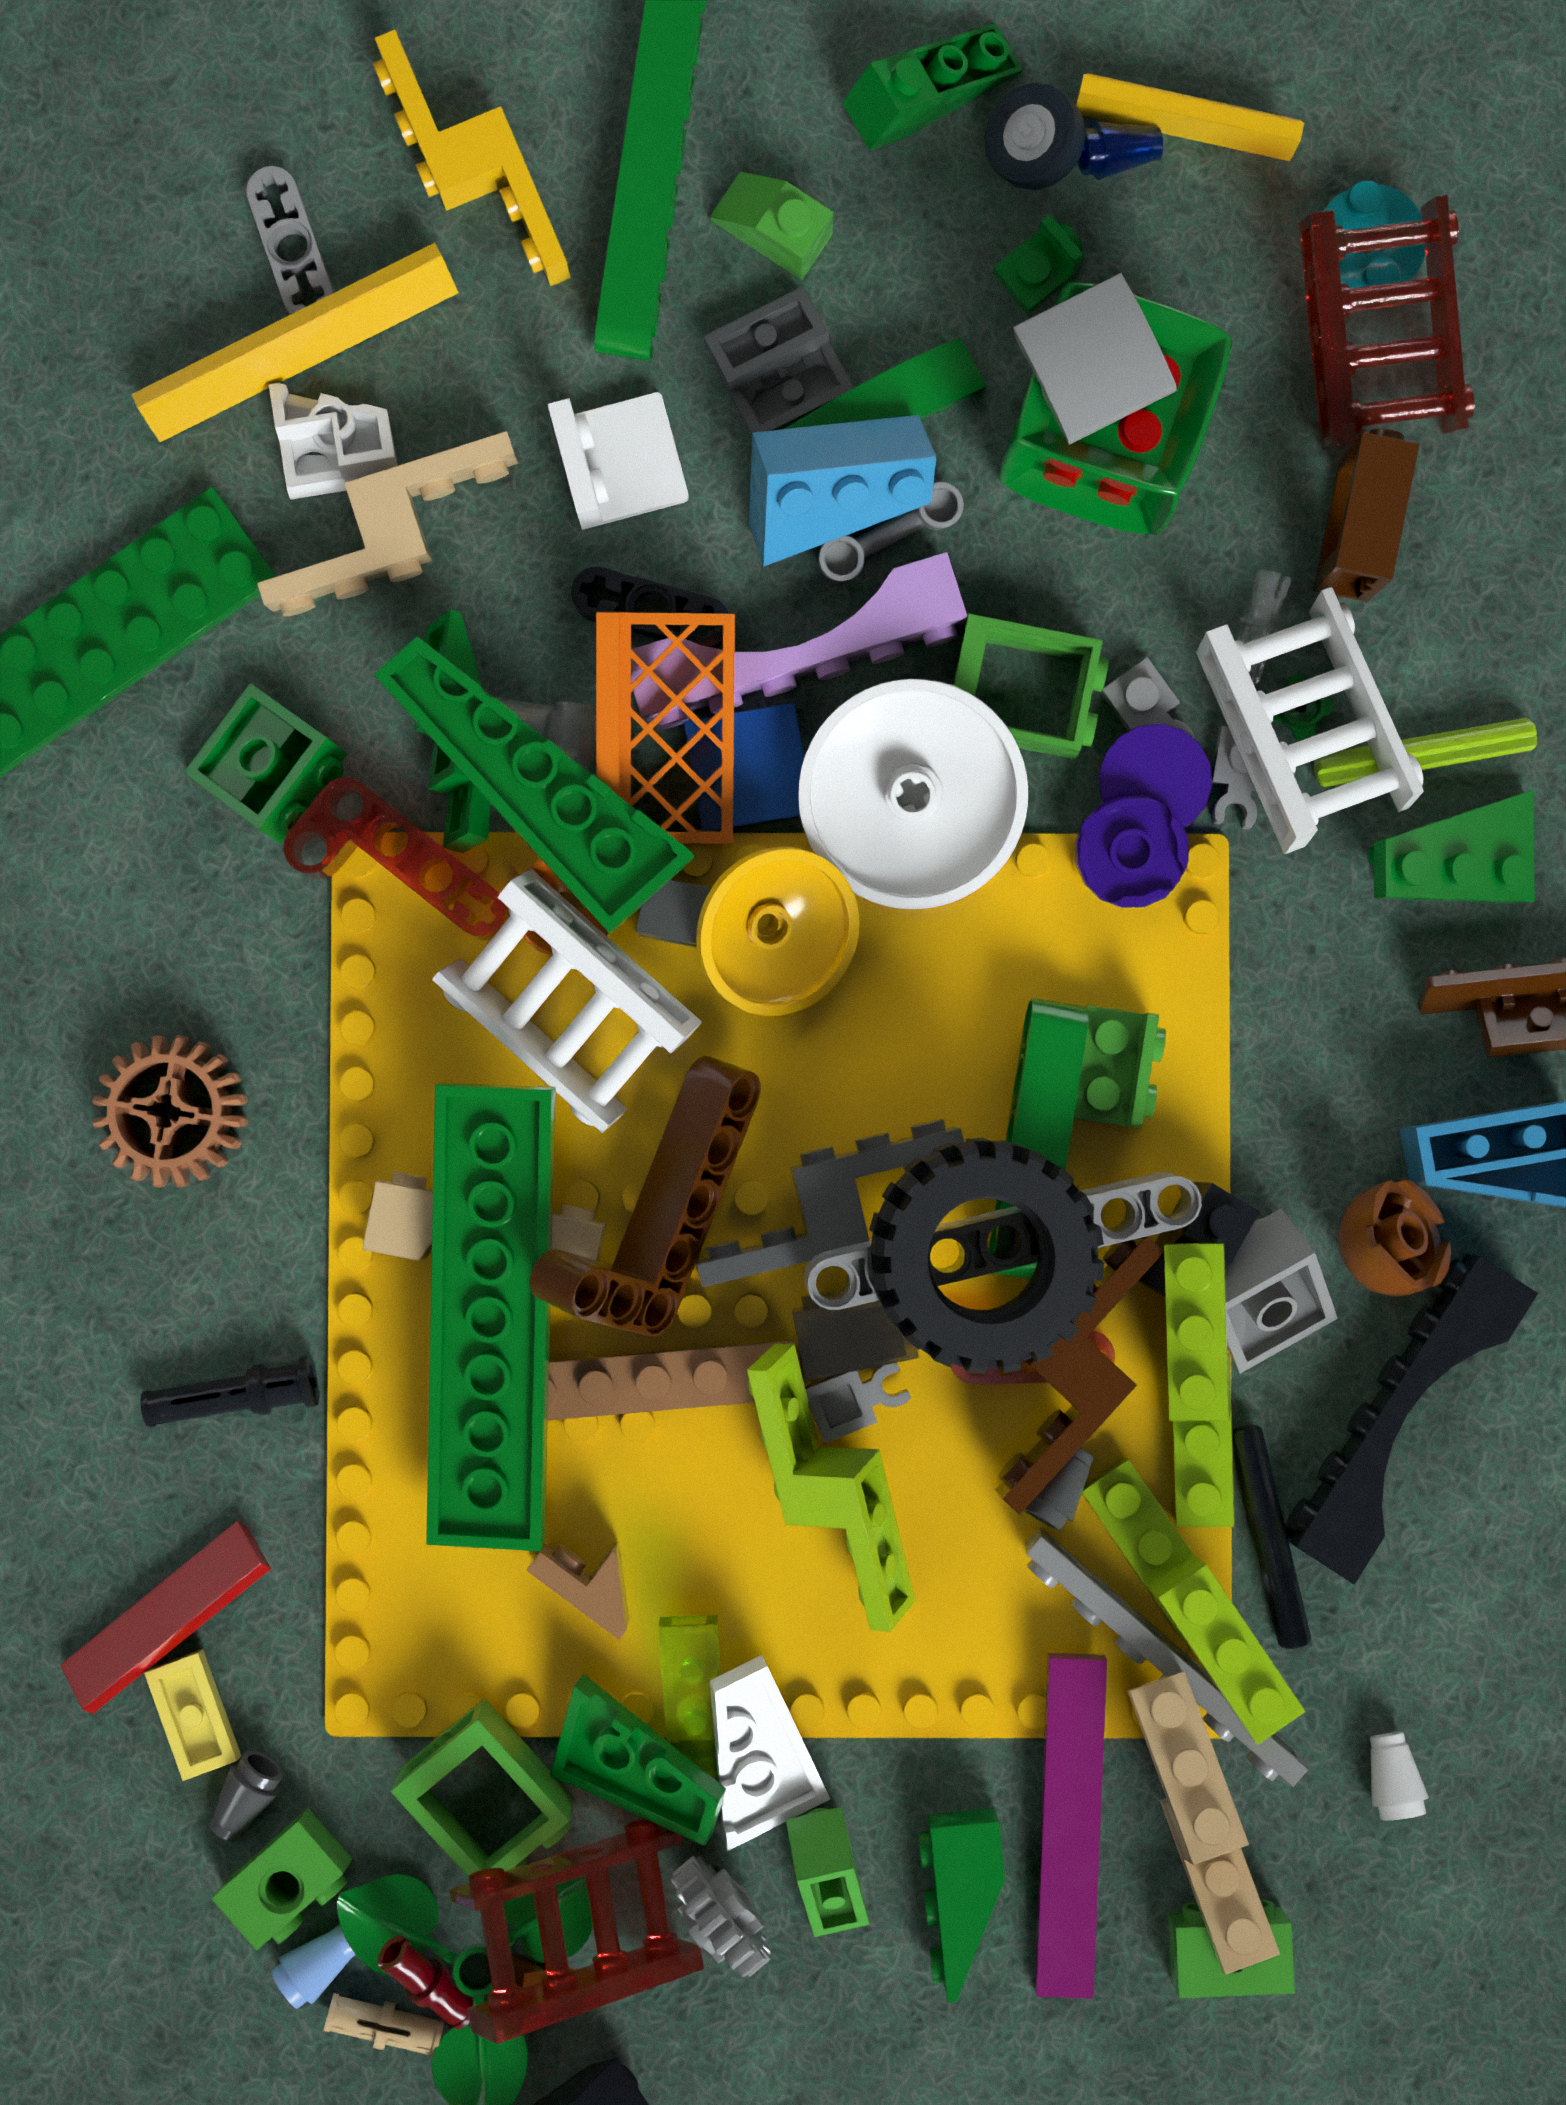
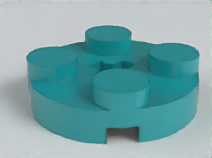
[1313,181,1430,299]

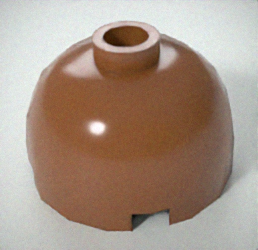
[1338,1179,1451,1297]

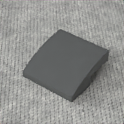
[703,286,855,437]

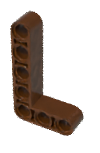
[530,1056,761,1337]

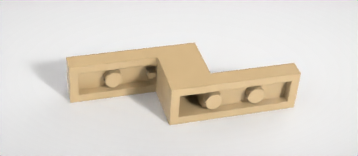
[257,431,518,616]
[1127,1671,1280,1974]

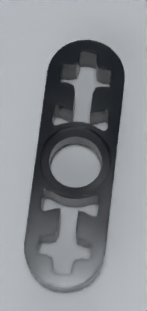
[571,566,729,649]

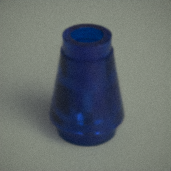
[1077,121,1163,180]

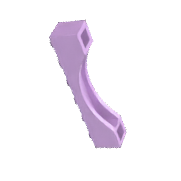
[631,552,968,730]

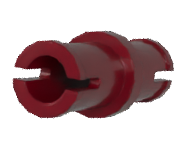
[377,1936,474,2030]

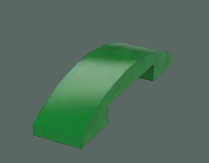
[785,337,987,429]

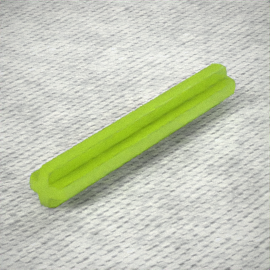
[1314,718,1537,787]

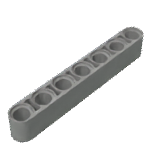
[804,1172,1202,1310]

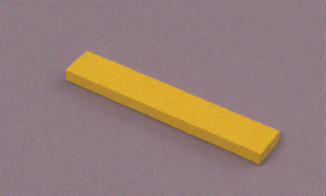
[131,243,459,442]

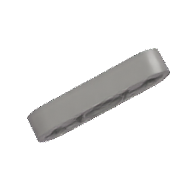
[246,166,335,315]

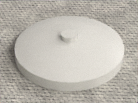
[798,678,1028,909]

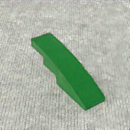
[414,609,490,853]

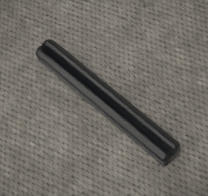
[1232,1425,1311,1649]

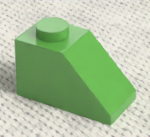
[709,171,834,280]
[786,1806,870,1937]

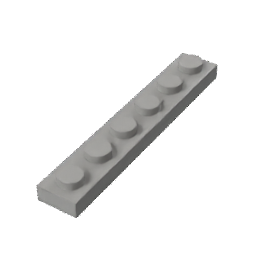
[1025,1527,1308,1787]

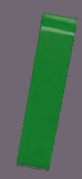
[989,998,1089,1280]

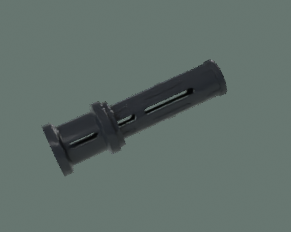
[140,1356,320,1427]

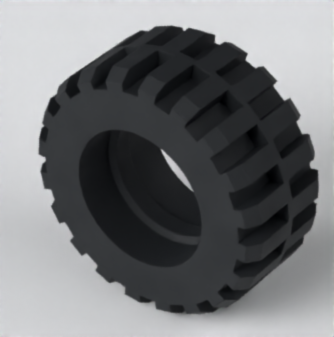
[867,1138,1105,1374]

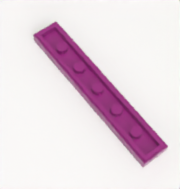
[1034,1653,1107,1999]

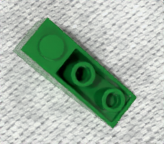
[842,23,1023,151]
[918,1808,1005,2003]

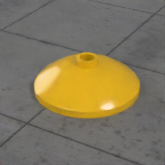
[696,847,860,1016]

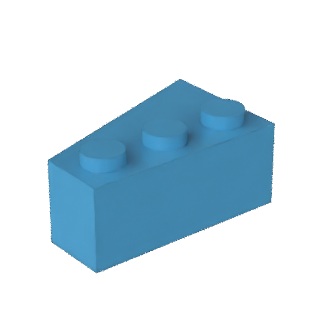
[749,415,936,567]
[1399,1100,1566,1208]

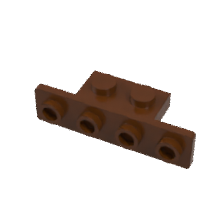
[1418,958,1566,1058]

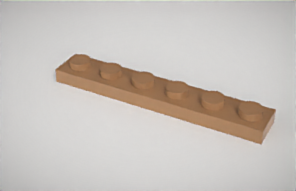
[548,1340,794,1420]

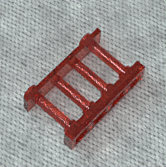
[1298,195,1474,451]
[449,1819,704,2044]

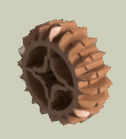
[92,1035,248,1187]

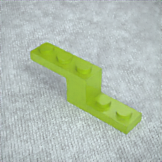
[1164,1243,1235,1527]
[747,1343,915,1632]
[1082,1457,1306,1745]

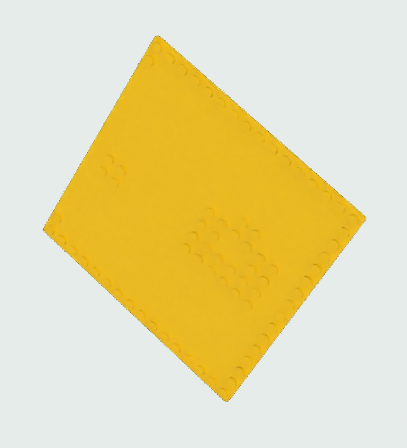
[325,832,1232,1739]

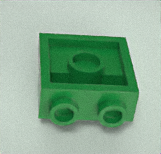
[184,683,347,844]

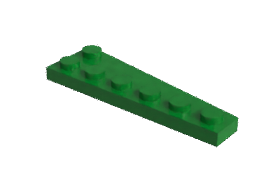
[374,636,695,934]

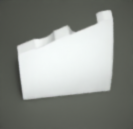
[269,383,398,500]

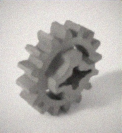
[671,1856,771,1977]

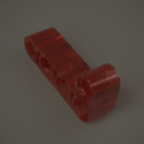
[283,777,510,940]

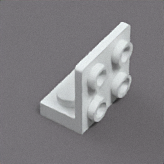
[548,392,689,530]

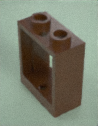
[1313,428,1420,602]

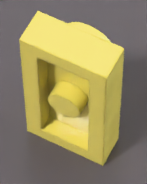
[144,1649,241,1781]

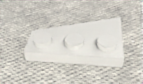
[710,1655,830,1851]

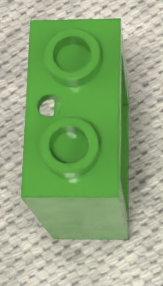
[953,614,1109,759]
[390,1698,574,1893]

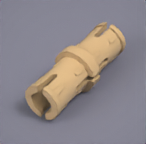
[324,1993,445,2057]

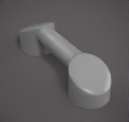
[818,482,964,582]

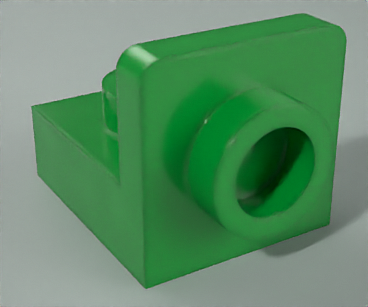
[992,214,1084,315]

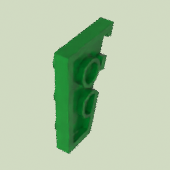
[1374,790,1535,903]
[550,1674,726,1846]

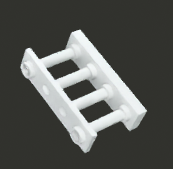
[1196,587,1424,854]
[432,869,702,1133]

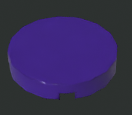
[1098,723,1212,828]
[1075,795,1189,908]

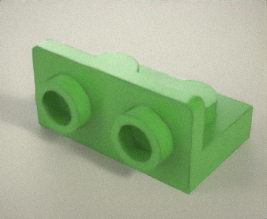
[1074,1005,1166,1128]

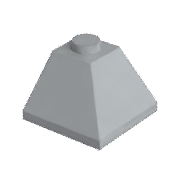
[1225,1208,1338,1374]

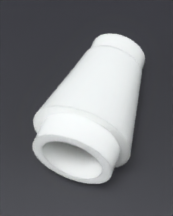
[1369,1732,1429,1821]

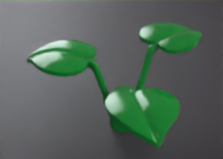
[337,1863,602,2105]

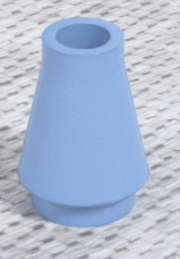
[271,1924,355,2009]

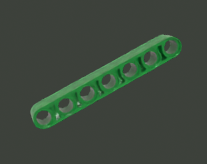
[594,0,706,361]

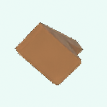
[526,1541,629,1640]

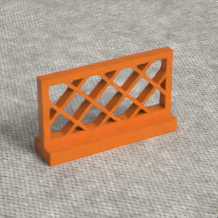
[596,612,735,844]

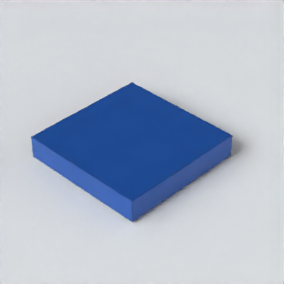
[684,703,804,831]

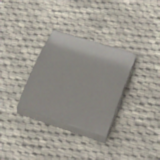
[1013,273,1177,445]

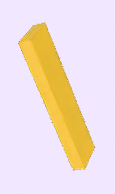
[1076,73,1305,161]

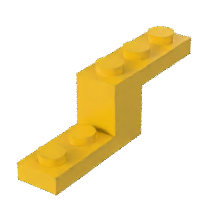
[372,30,571,286]

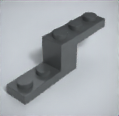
[696,1119,964,1287]

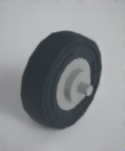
[984,83,1085,190]

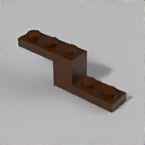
[995,1236,1164,1515]

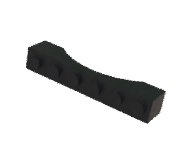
[1286,1254,1538,1585]

